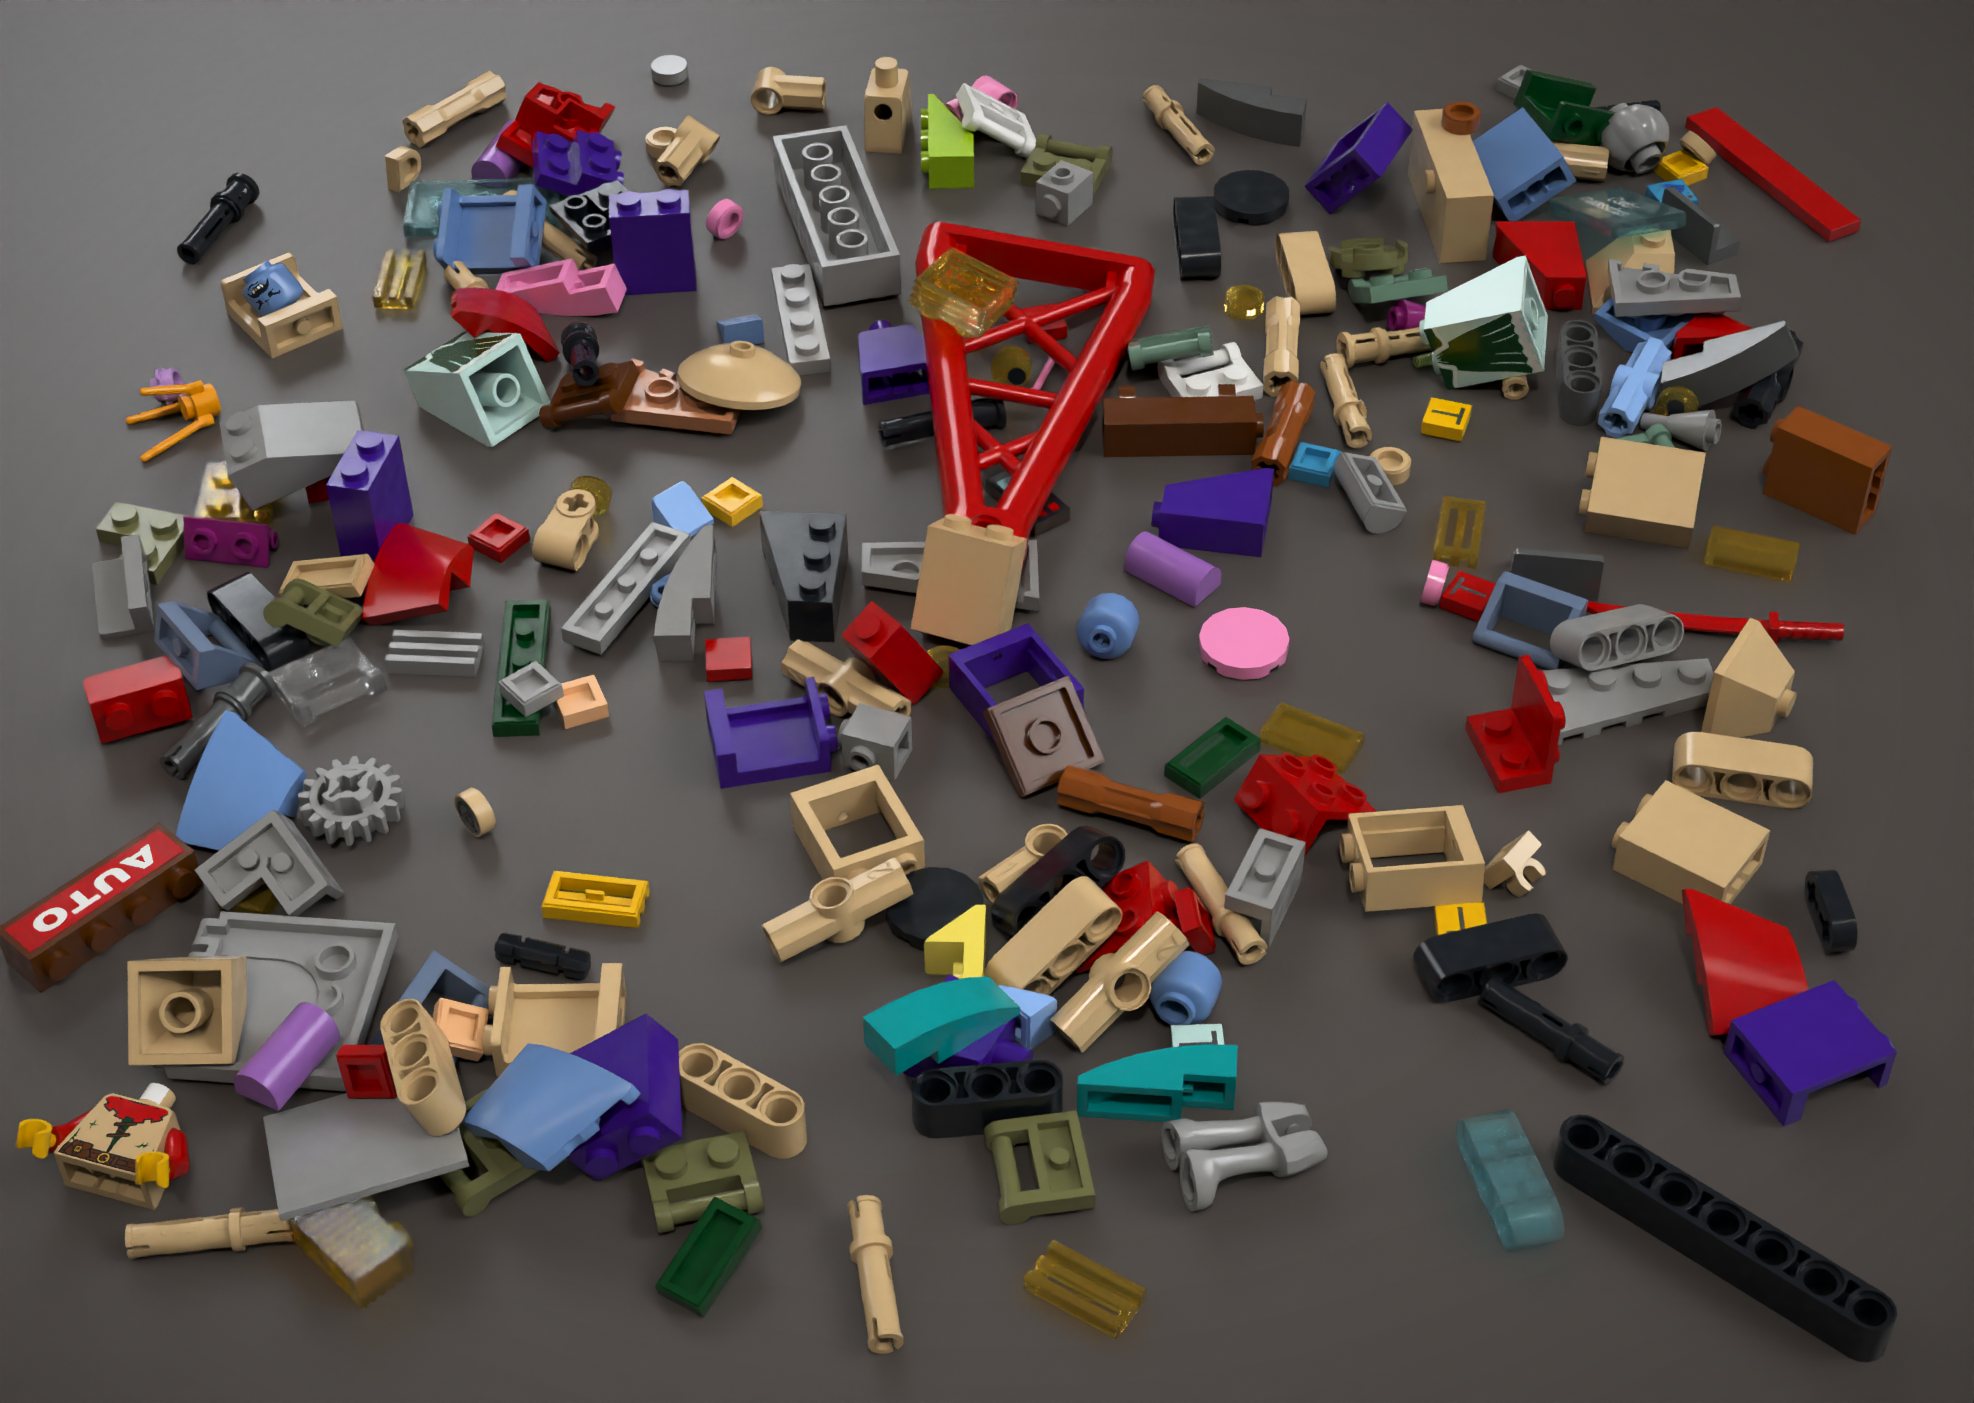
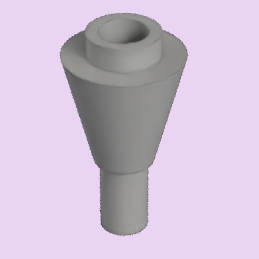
[1640,410,1722,451]

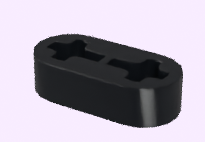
[1805,870,1858,953]

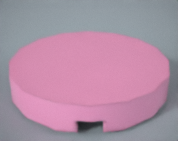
[1199,607,1290,680]

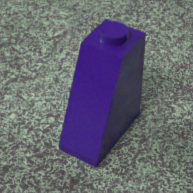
[1151,468,1274,557]

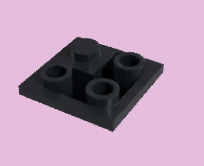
[550,180,629,250]

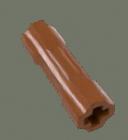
[1251,380,1316,486]
[1057,764,1205,842]

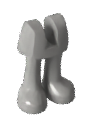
[1161,1102,1328,1212]

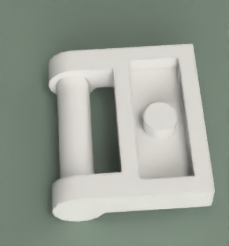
[956,83,1036,159]
[1157,342,1263,400]

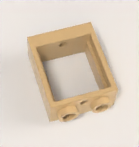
[790,765,925,880]
[1339,805,1485,912]

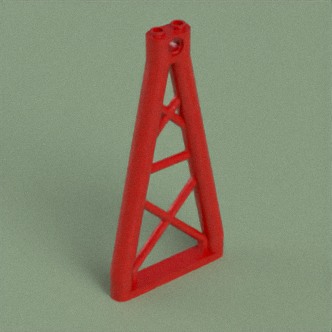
[915,222,1155,569]

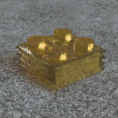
[908,247,1020,338]

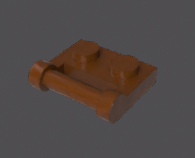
[539,360,640,430]

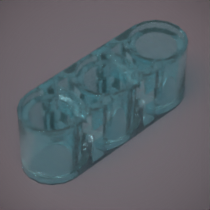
[1456,1109,1564,1251]

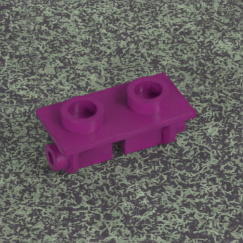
[183,516,279,567]

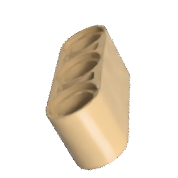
[1275,231,1336,315]
[1672,732,1813,809]
[984,876,1123,995]
[380,998,466,1136]
[679,1043,807,1159]

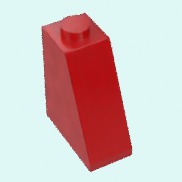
[1492,221,1587,310]
[841,601,944,705]

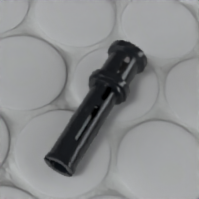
[177,173,260,265]
[561,321,599,386]
[878,397,1007,447]

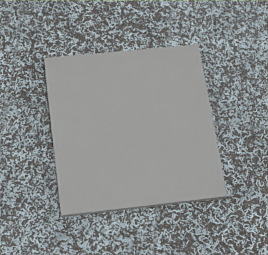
[263,1093,469,1221]

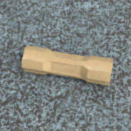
[402,71,507,148]
[1263,296,1300,398]

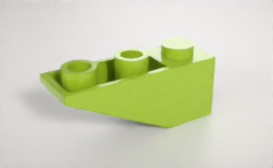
[921,94,974,189]

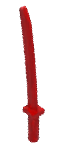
[1586,601,1844,646]

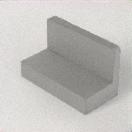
[92,534,155,639]
[1224,828,1306,947]

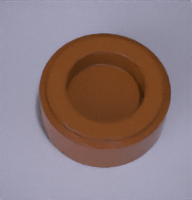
[1441,101,1481,135]

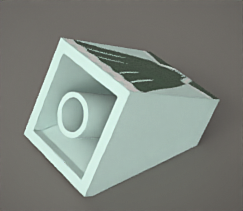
[1419,255,1548,390]
[403,332,550,447]

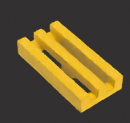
[541,871,650,928]

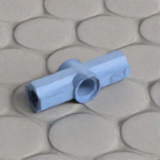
[1598,337,1672,438]

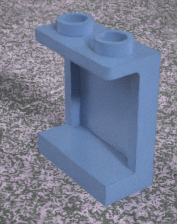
[433,184,547,275]

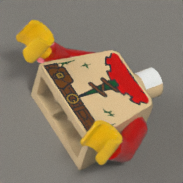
[16,1083,190,1210]

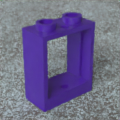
[1304,102,1413,214]
[948,623,1084,746]

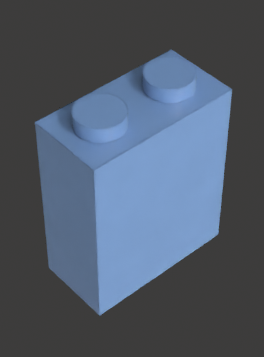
[1473,107,1576,221]

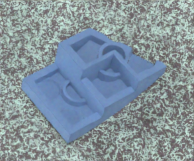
[175,711,307,850]
[461,1043,641,1172]

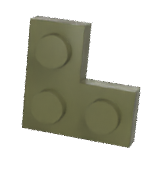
[96,502,193,585]

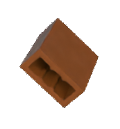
[1762,406,1893,535]

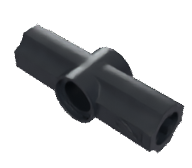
[1732,330,1803,429]

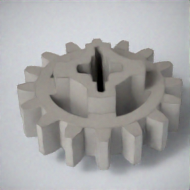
[298,756,405,846]

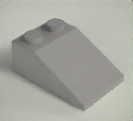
[219,400,364,510]

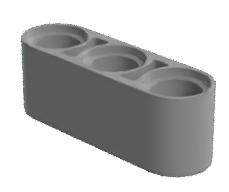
[1550,604,1684,671]

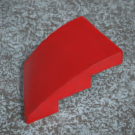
[495,82,615,168]
[450,287,560,363]
[361,523,474,626]
[1681,889,1809,1036]

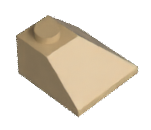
[1585,228,1675,314]
[1701,618,1797,737]
[127,956,247,1065]

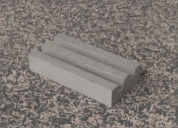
[384,629,485,677]

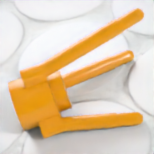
[125,380,221,462]

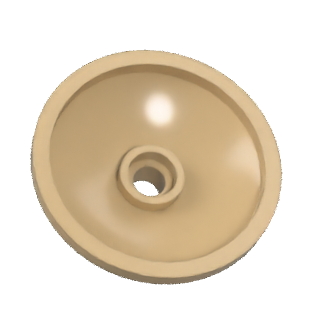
[677,341,801,410]

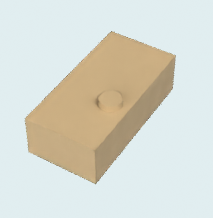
[1408,109,1494,263]

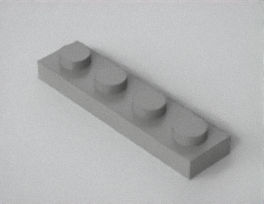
[771,264,831,375]
[561,522,691,655]

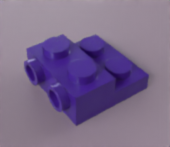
[532,130,624,196]

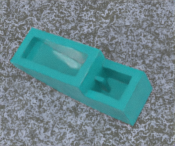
[863,976,1020,1076]
[1077,1044,1238,1122]

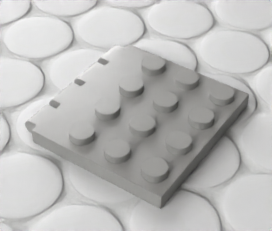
[151,911,398,1091]

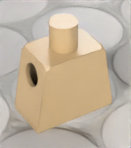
[864,57,912,154]

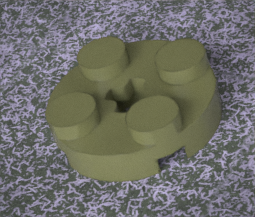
[1329,237,1409,278]

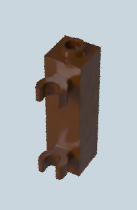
[1102,384,1264,458]

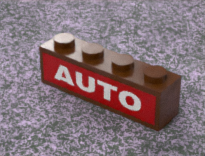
[0,823,203,993]

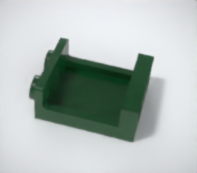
[1513,69,1616,146]

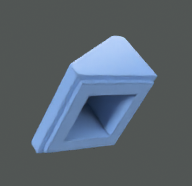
[651,481,714,537]
[999,985,1057,1050]

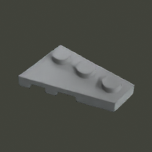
[1608,259,1741,318]

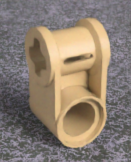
[532,489,599,571]

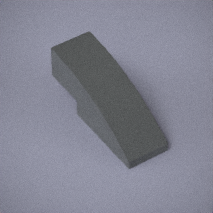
[1197,78,1307,147]
[1661,320,1799,411]

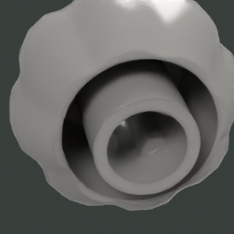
[1600,103,1669,173]

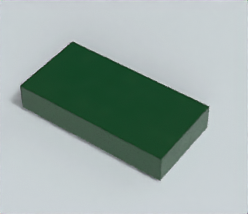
[1164,717,1261,799]
[654,1196,763,1318]

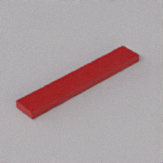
[1685,107,1861,242]

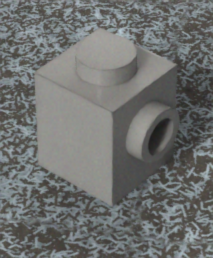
[1036,160,1093,226]
[837,703,912,781]

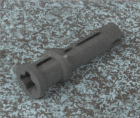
[159,662,276,779]

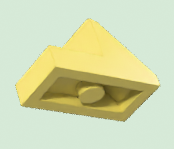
[924,905,986,979]

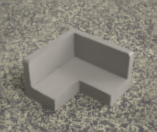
[195,809,345,916]

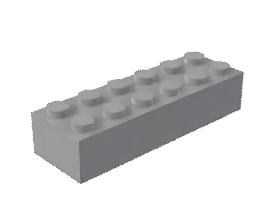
[772,125,901,306]

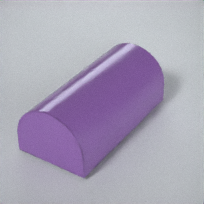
[471,120,525,188]
[1124,531,1221,608]
[233,1002,340,1111]

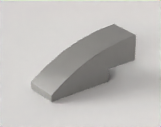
[654,525,717,661]

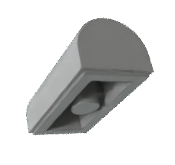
[1334,452,1407,534]

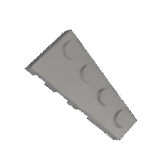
[861,540,1039,611]
[1542,658,1714,746]

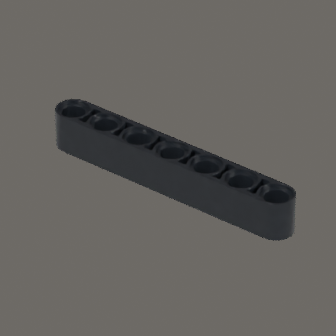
[1554,1114,1897,1362]

